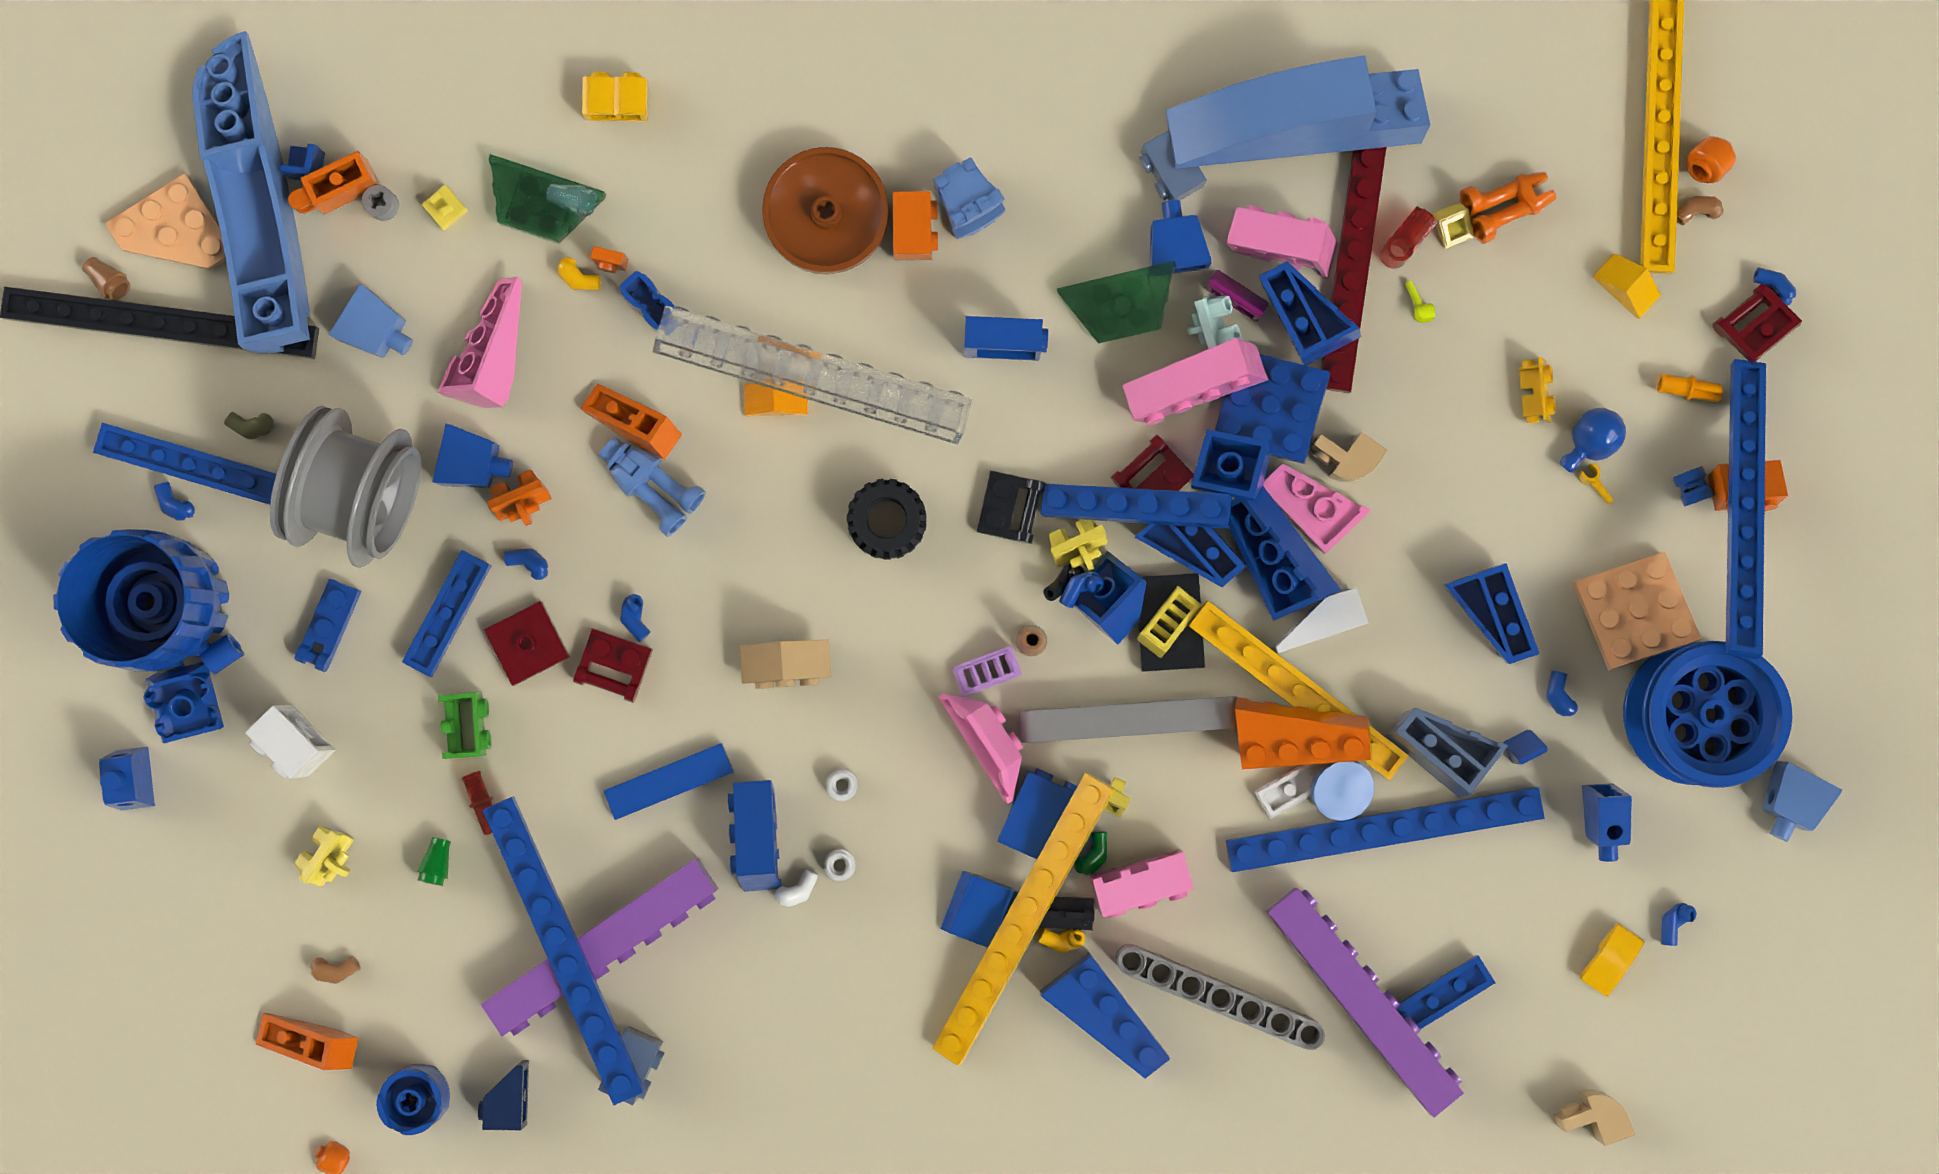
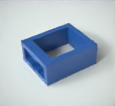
[964,316,1048,361]

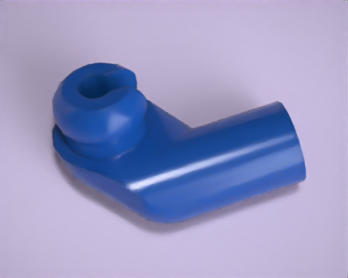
[154,482,195,521]
[1059,571,1104,608]
[620,594,651,642]
[1546,671,1578,717]
[1661,903,1697,946]

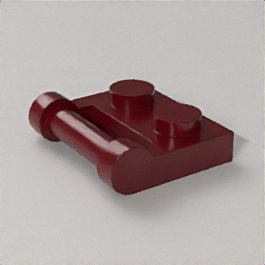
[1713,284,1802,364]
[1110,435,1194,491]
[573,629,653,703]

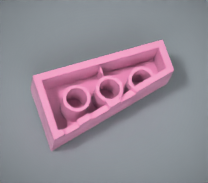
[1122,338,1268,425]

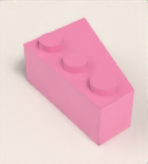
[1089,850,1194,918]

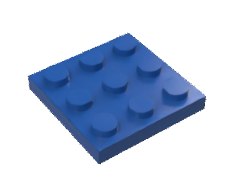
[1215,354,1331,465]

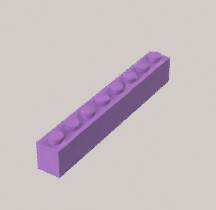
[481,858,719,1036]
[1266,888,1464,1118]

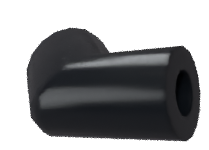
[1043,564,1085,601]

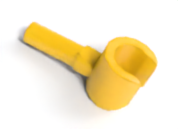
[1579,463,1614,504]

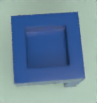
[279,144,325,181]

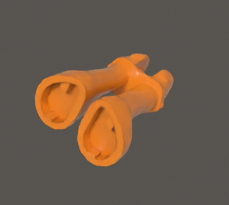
[1460,172,1557,244]

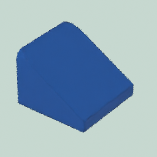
[1503,730,1548,765]

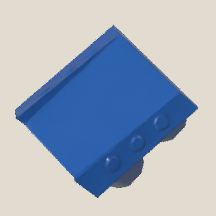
[143,661,224,743]
[940,871,1019,948]

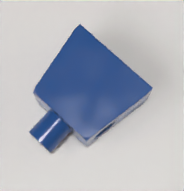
[1149,200,1212,277]
[432,424,513,488]
[99,747,155,810]
[1582,783,1632,862]

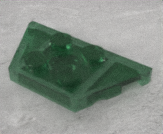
[489,154,606,244]
[1057,261,1176,344]

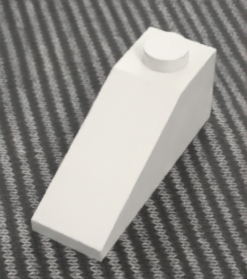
[1272,584,1368,653]

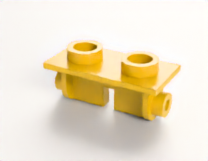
[1519,357,1556,424]

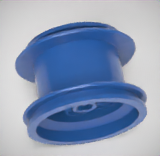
[1623,641,1793,788]

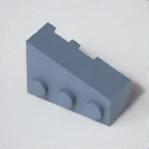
[1385,708,1508,797]

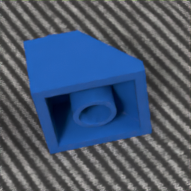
[1191,429,1270,501]

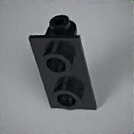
[1038,896,1095,931]

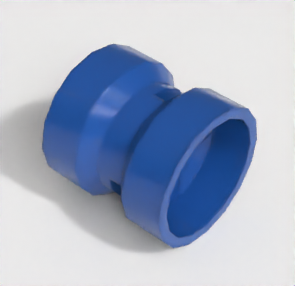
[1672,466,1715,507]

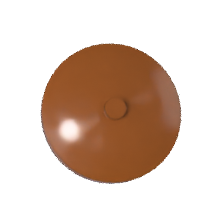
[762,147,889,274]

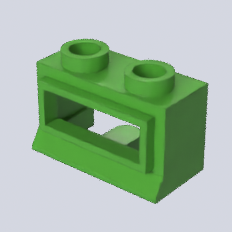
[438,692,491,759]

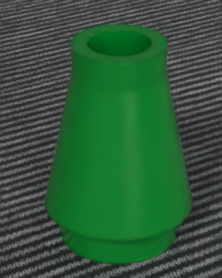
[417,837,451,886]

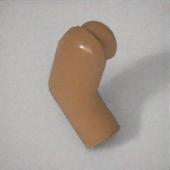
[1677,196,1723,226]
[310,956,361,984]

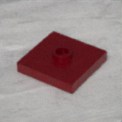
[484,601,571,686]

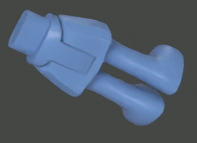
[599,437,706,537]

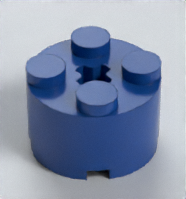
[376,1064,450,1135]

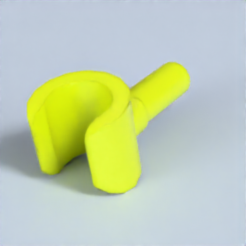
[1405,281,1435,323]

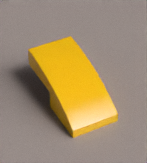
[1580,922,1645,997]

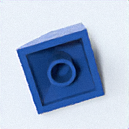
[1074,551,1146,645]

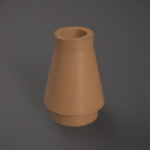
[82,257,130,301]
[1016,625,1047,656]

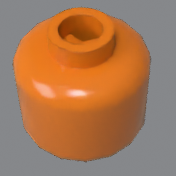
[1687,136,1736,184]

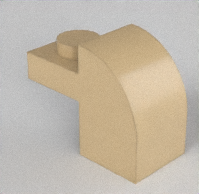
[1310,432,1388,482]
[1553,1089,1635,1146]

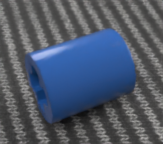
[200,634,244,674]

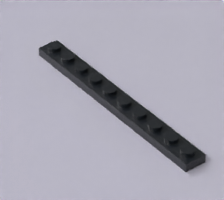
[0,287,319,359]

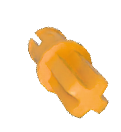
[1657,373,1724,403]

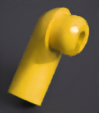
[557,257,601,290]
[1036,927,1086,953]

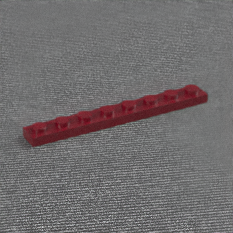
[1321,147,1387,393]

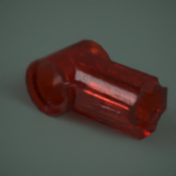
[1380,206,1438,269]

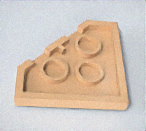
[105,173,226,270]

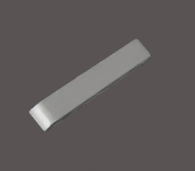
[1019,696,1237,743]
[1116,944,1325,1050]

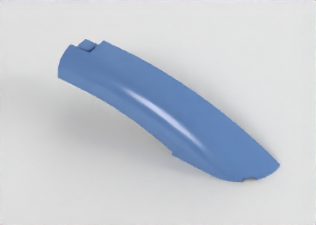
[192,31,310,353]

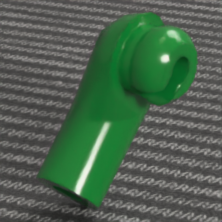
[1074,832,1107,875]

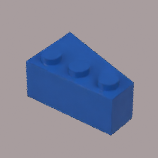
[1259,261,1361,366]
[1134,524,1246,587]
[1443,563,1540,664]
[728,780,782,892]

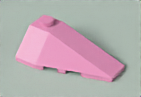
[438,277,522,408]

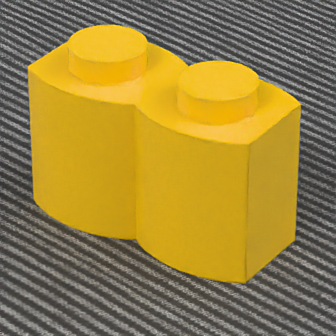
[582,71,648,121]

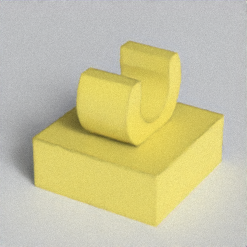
[421,184,468,230]
[1104,777,1131,817]

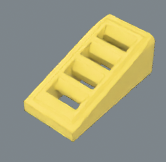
[1137,586,1202,658]

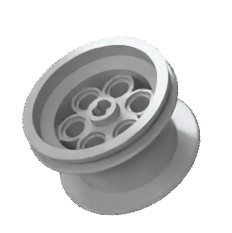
[270,406,421,568]

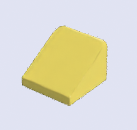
[1432,203,1475,248]

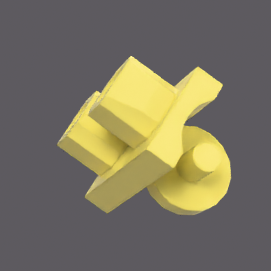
[1049,519,1108,572]
[294,826,355,887]

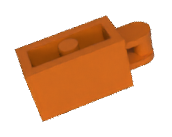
[288,151,380,215]

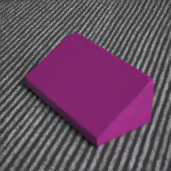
[1205,270,1269,322]

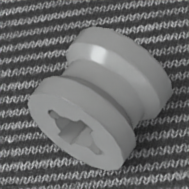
[362,185,399,221]

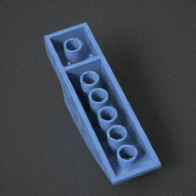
[1166,55,1430,169]

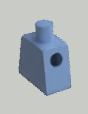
[329,284,413,358]
[1762,761,1842,842]

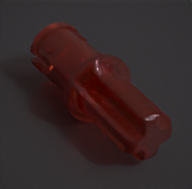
[461,771,494,835]

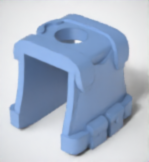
[933,157,1005,239]

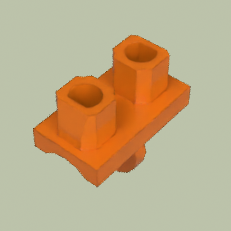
[487,470,552,526]

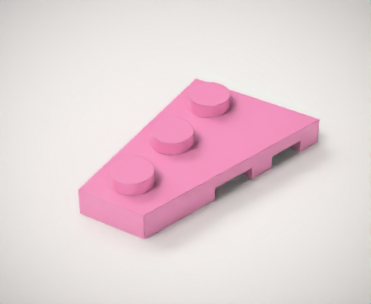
[1263,464,1371,554]

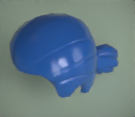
[1559,408,1626,473]

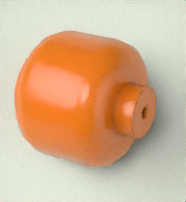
[315,1141,350,1174]

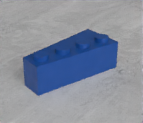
[1039,952,1170,1079]

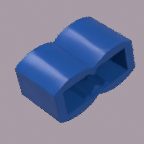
[619,271,684,338]

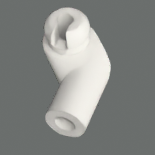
[775,869,819,907]

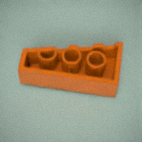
[1235,697,1371,770]

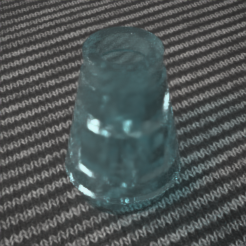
[547,183,597,217]

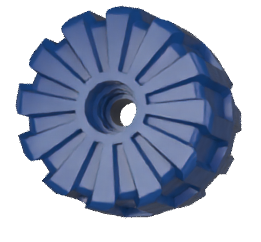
[53,529,229,672]

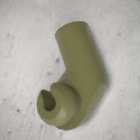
[224,412,274,439]

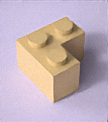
[739,639,832,689]

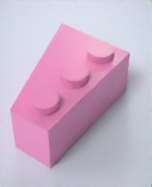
[1227,205,1337,278]

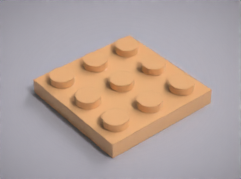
[1573,551,1702,671]

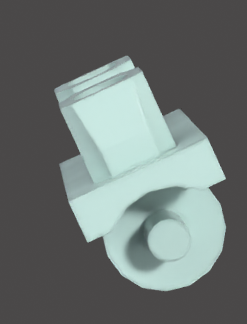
[1186,293,1242,349]

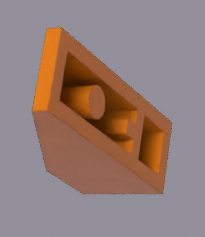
[580,383,682,460]
[256,1013,359,1070]

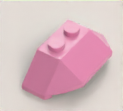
[938,693,1024,804]

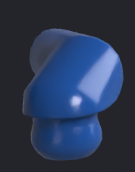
[1753,267,1796,306]
[504,549,548,580]

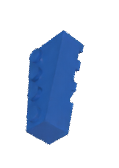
[1228,486,1341,621]

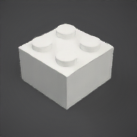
[245,705,336,779]

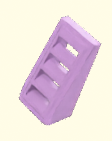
[952,646,1022,697]

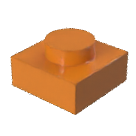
[590,246,629,273]

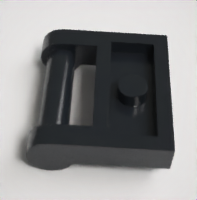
[977,470,1045,544]

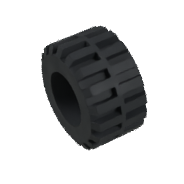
[847,478,927,560]

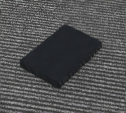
[1138,573,1205,672]

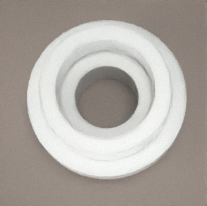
[826,769,858,801]
[824,849,856,881]

